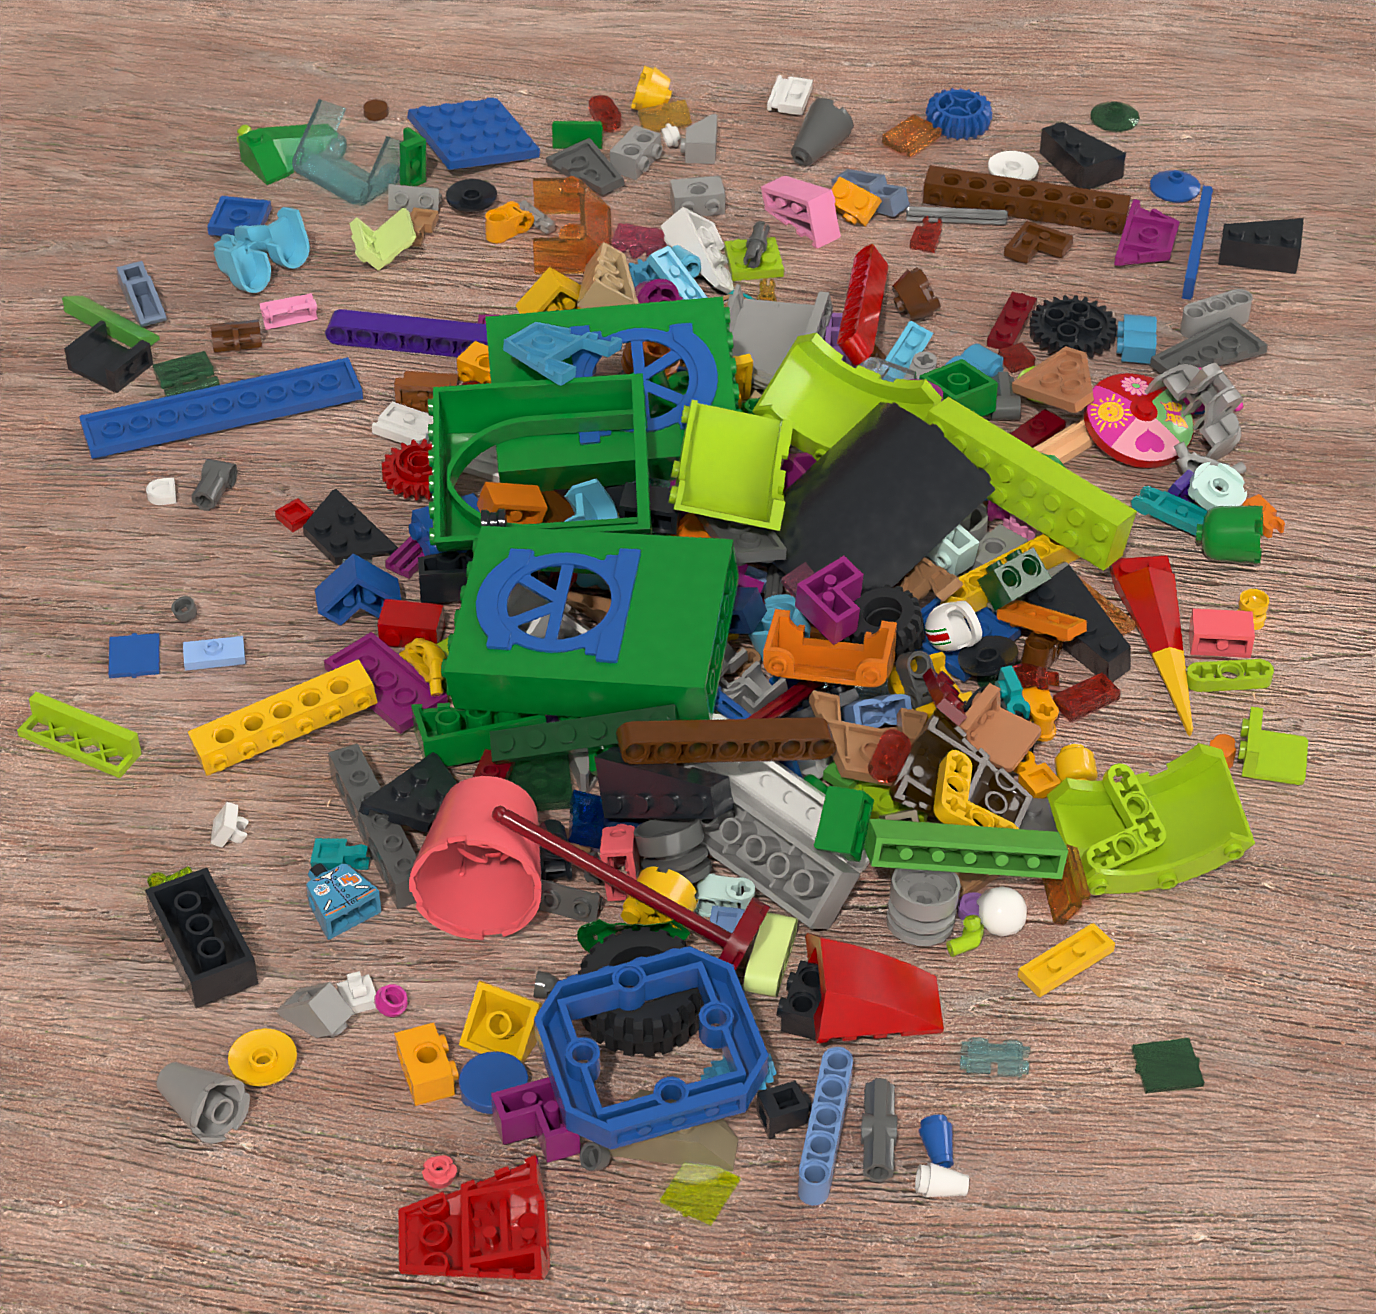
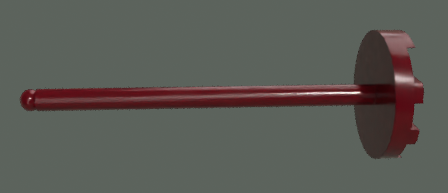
[492,806,770,972]

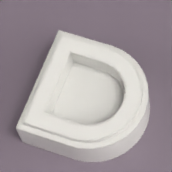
[146,477,177,505]

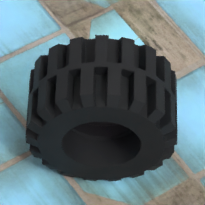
[849,585,925,662]

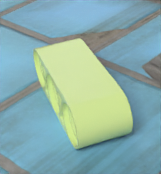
[743,912,798,998]

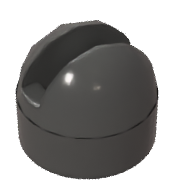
[171,596,197,623]
[533,971,558,999]
[579,1142,611,1171]

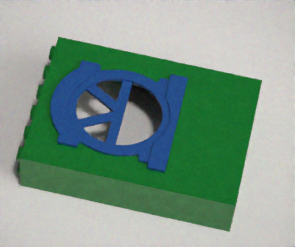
[485,296,741,492]
[441,526,739,720]

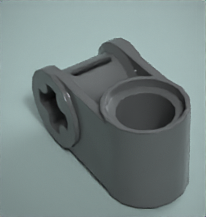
[895,651,935,710]

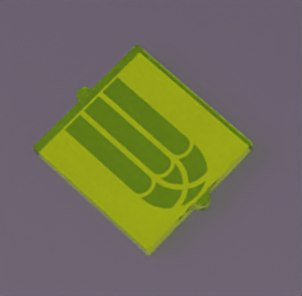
[660,1162,741,1226]

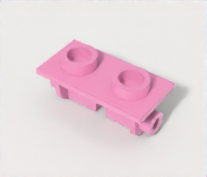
[260,293,318,330]

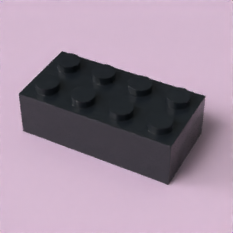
[145,867,258,1008]

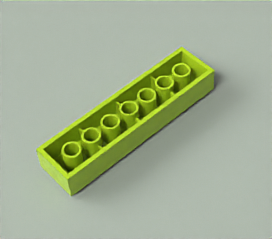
[926,397,1137,571]

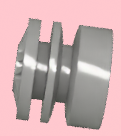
[886,868,961,946]

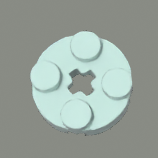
[1188,462,1247,510]

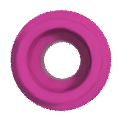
[374,984,408,1017]

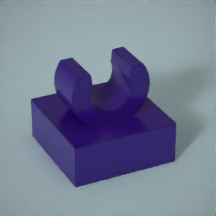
[1167,469,1195,504]

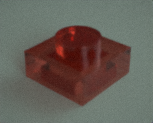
[998,342,1036,374]

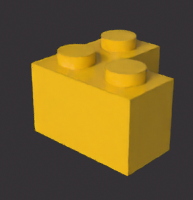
[515,267,581,314]

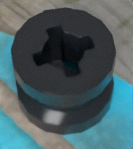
[481,508,507,527]

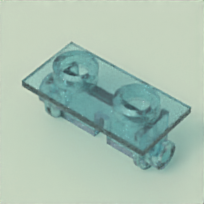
[960,1037,1031,1077]

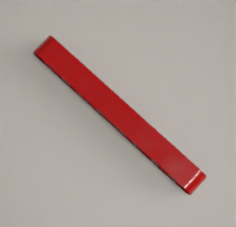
[837,244,889,366]

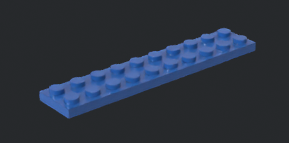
[79,357,363,459]

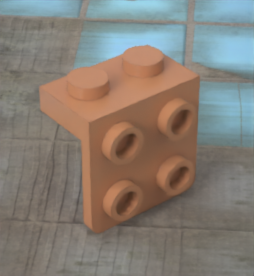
[955,683,1041,772]

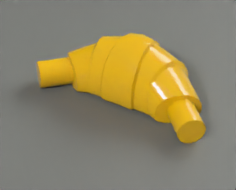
[399,638,446,696]

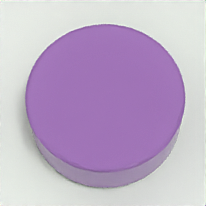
[957,892,982,924]

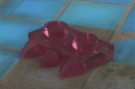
[612,223,666,259]

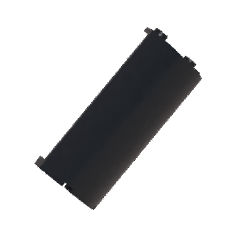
[756,402,996,592]

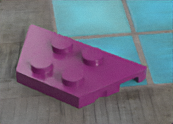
[1114,199,1180,266]

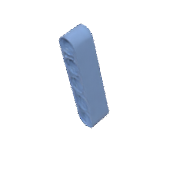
[798,1047,853,1205]

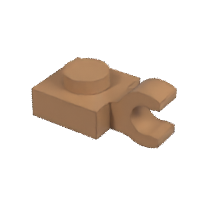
[410,208,439,247]

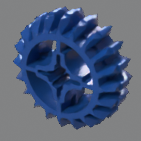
[925,88,993,141]

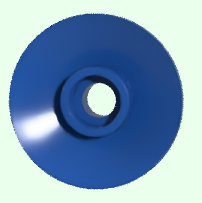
[1150,170,1201,202]

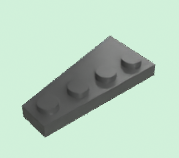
[1150,317,1268,374]

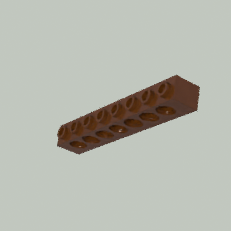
[922,165,1131,234]

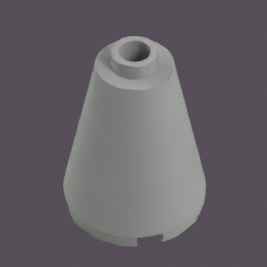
[157,1062,250,1144]

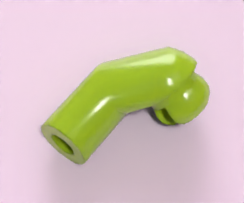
[946,915,984,957]

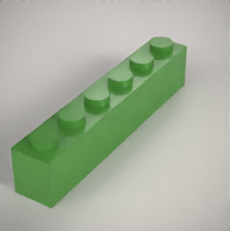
[864,819,1068,879]

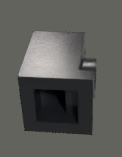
[756,1080,812,1139]

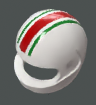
[925,601,982,651]

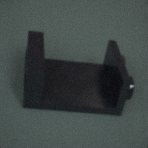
[64,320,153,393]

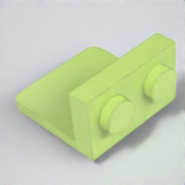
[349,208,416,271]

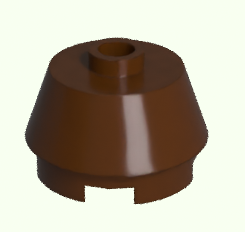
[892,267,941,320]

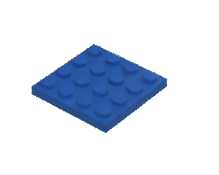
[407,98,540,170]

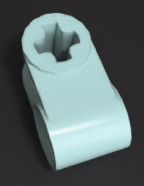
[694,874,755,917]

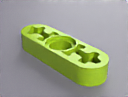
[1186,659,1274,692]

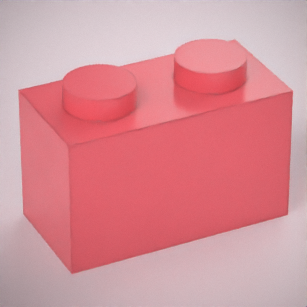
[1189,608,1255,658]

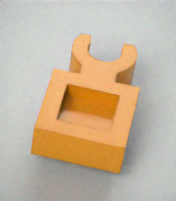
[1013,751,1061,799]

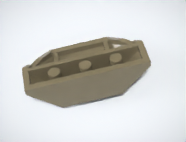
[609,1090,738,1172]

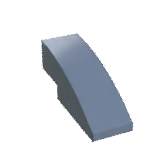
[831,169,910,217]
[117,261,167,327]

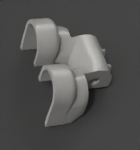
[1144,363,1243,460]
[714,643,788,716]

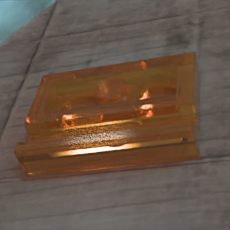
[882,114,942,158]
[1042,844,1091,926]

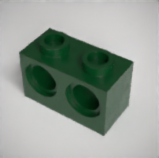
[977,547,1051,611]

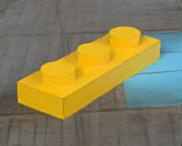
[1017,923,1115,998]

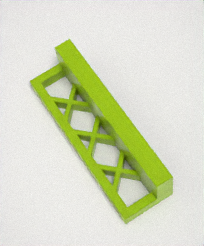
[17,692,141,778]

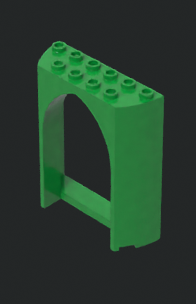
[428,373,653,552]

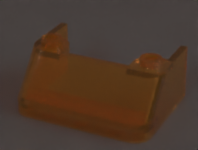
[533,176,612,275]

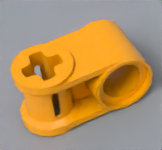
[485,201,534,243]
[1022,685,1059,742]

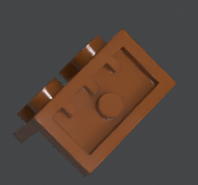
[394,371,459,412]

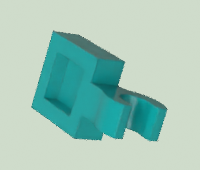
[995,665,1030,719]
[310,838,370,870]

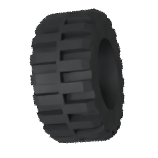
[578,927,704,1058]

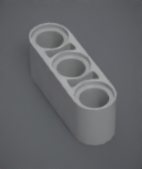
[1180,289,1253,338]

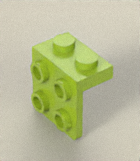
[1238,706,1308,785]

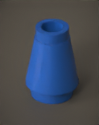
[918,1115,954,1168]

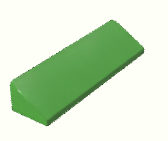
[62,296,160,348]

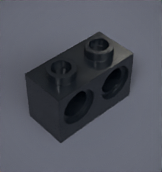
[776,960,822,1040]

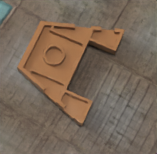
[879,557,963,627]
[809,690,927,786]

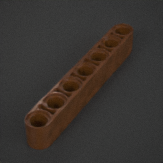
[616,717,836,764]

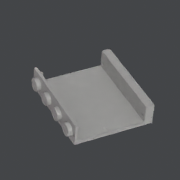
[728,284,833,389]

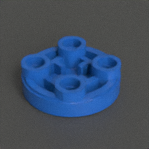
[459,1051,528,1114]

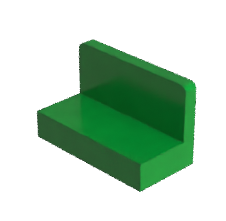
[552,121,603,149]
[400,127,426,186]
[814,786,874,862]

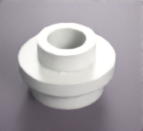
[661,123,681,148]

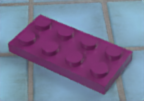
[324,632,448,734]

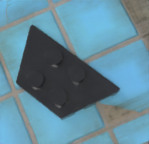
[303,489,398,566]
[359,752,457,833]

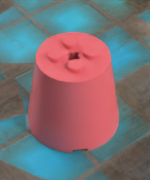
[409,776,542,940]

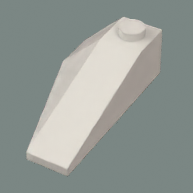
[661,207,734,294]

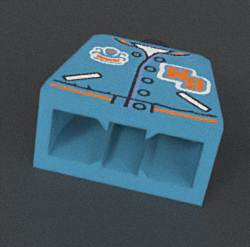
[306,863,382,940]

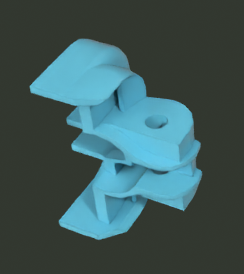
[214,207,310,293]
[544,479,619,591]

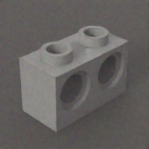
[610,125,663,180]

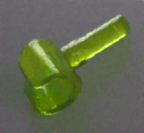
[147,866,192,888]

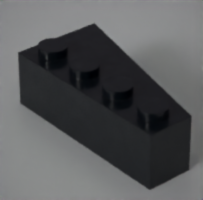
[418,550,538,604]
[1025,565,1131,686]
[594,746,734,819]

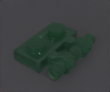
[152,351,220,397]

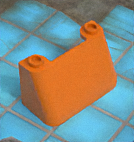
[763,609,897,687]

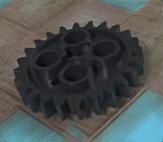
[1029,295,1117,358]

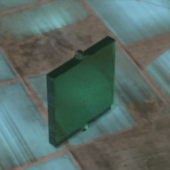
[1131,1038,1205,1094]

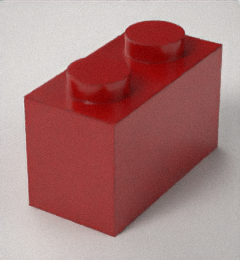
[377,599,445,647]

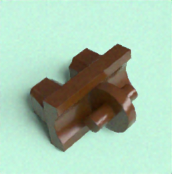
[210,319,262,352]

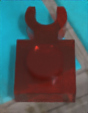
[909,216,942,254]
[1013,663,1059,690]

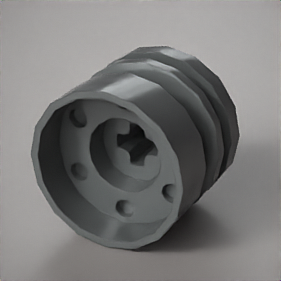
[633,819,712,883]

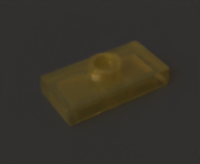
[637,100,692,133]

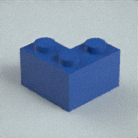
[315,554,402,626]

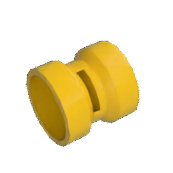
[1237,589,1269,630]

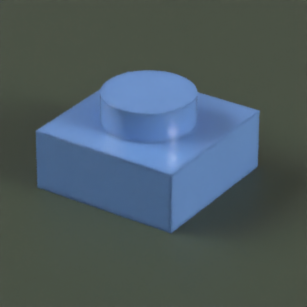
[710,906,745,933]

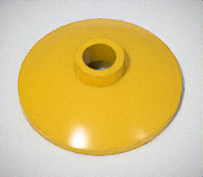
[228,1028,297,1086]

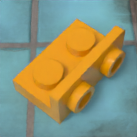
[831,176,882,227]

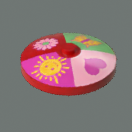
[1083,373,1194,468]

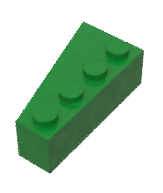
[411,703,546,767]

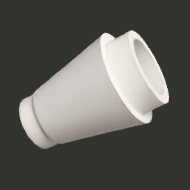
[915,1162,969,1198]

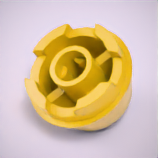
[630,65,672,113]

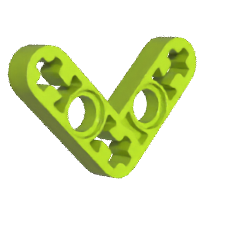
[1081,763,1166,873]

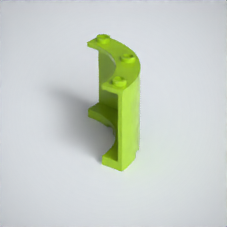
[752,332,942,461]
[668,400,794,531]
[1047,743,1255,895]

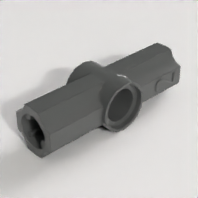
[861,1078,897,1182]

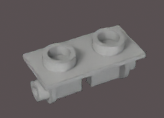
[388,184,442,212]

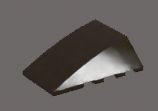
[889,708,1033,828]

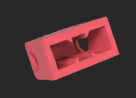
[600,824,640,901]

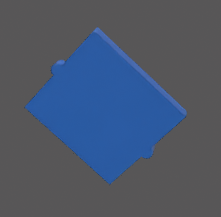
[108,633,160,678]

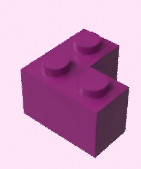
[795,556,864,645]
[491,1077,580,1163]

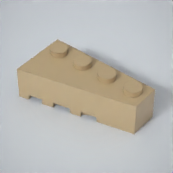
[577,242,639,308]

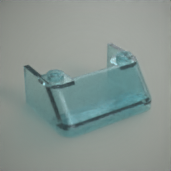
[292,99,403,206]

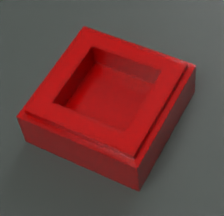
[275,498,314,532]

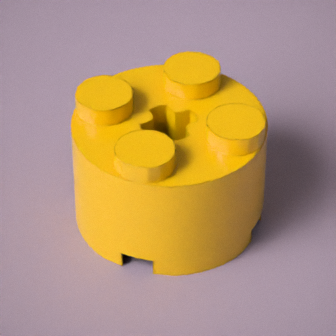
[621,866,698,929]

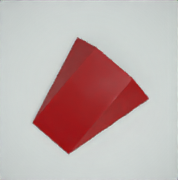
[805,932,944,1043]
[398,1155,551,1280]

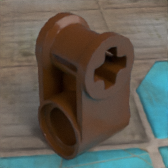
[1019,631,1064,676]

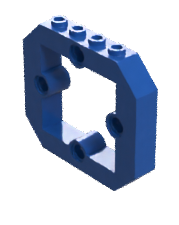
[534,946,769,1150]

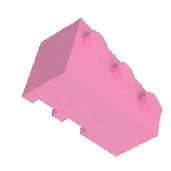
[761,175,840,249]

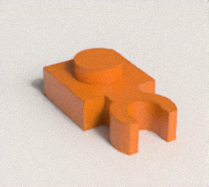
[1241,494,1285,538]

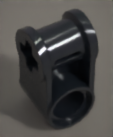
[539,819,572,881]

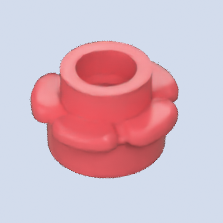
[422,1155,457,1189]

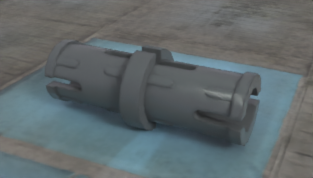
[743,221,770,268]

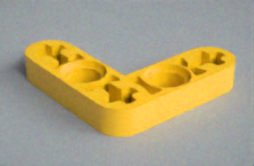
[934,750,1019,829]

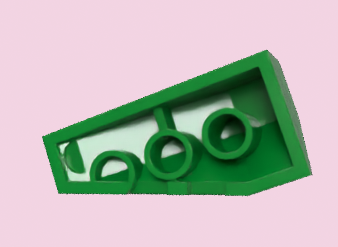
[238,123,339,185]

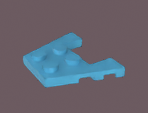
[503,322,622,386]

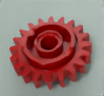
[381,439,460,501]

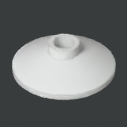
[988,151,1039,180]

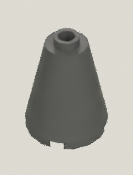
[791,98,854,166]

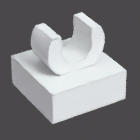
[210,802,248,848]
[337,971,376,1015]

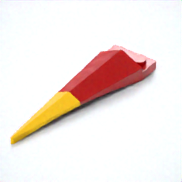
[1109,555,1193,736]

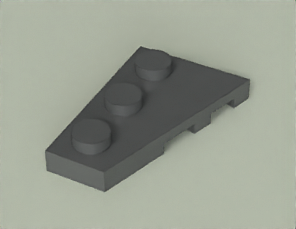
[546,138,625,195]

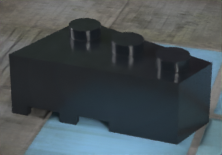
[1039,122,1126,189]
[1218,218,1304,274]

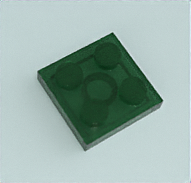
[508,754,574,811]

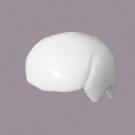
[977,886,1027,937]

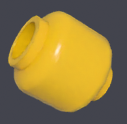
[1054,744,1098,782]

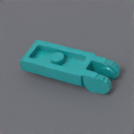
[1130,486,1208,536]

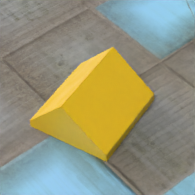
[459,981,542,1064]

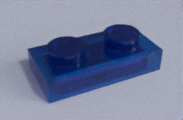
[568,790,604,849]

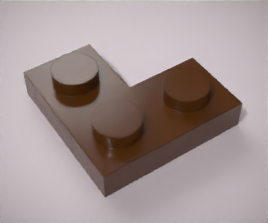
[1004,221,1074,264]

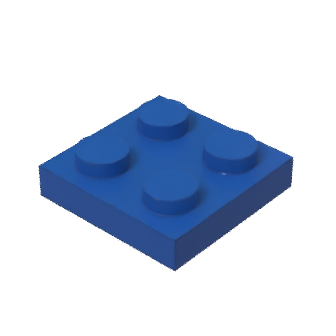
[207,196,272,236]

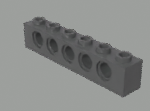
[328,743,417,909]

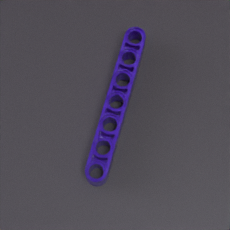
[325,309,488,357]

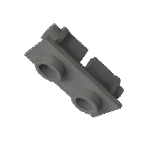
[538,879,605,923]

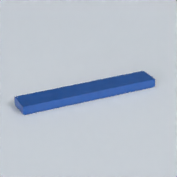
[1182,185,1213,300]

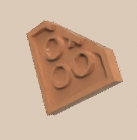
[1012,346,1094,413]

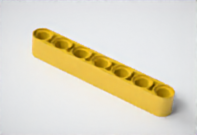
[940,534,1080,618]

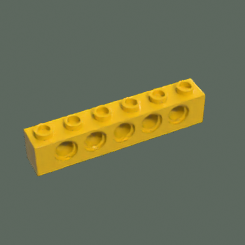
[187,659,378,776]

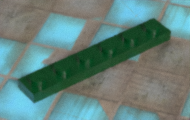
[490,704,678,764]

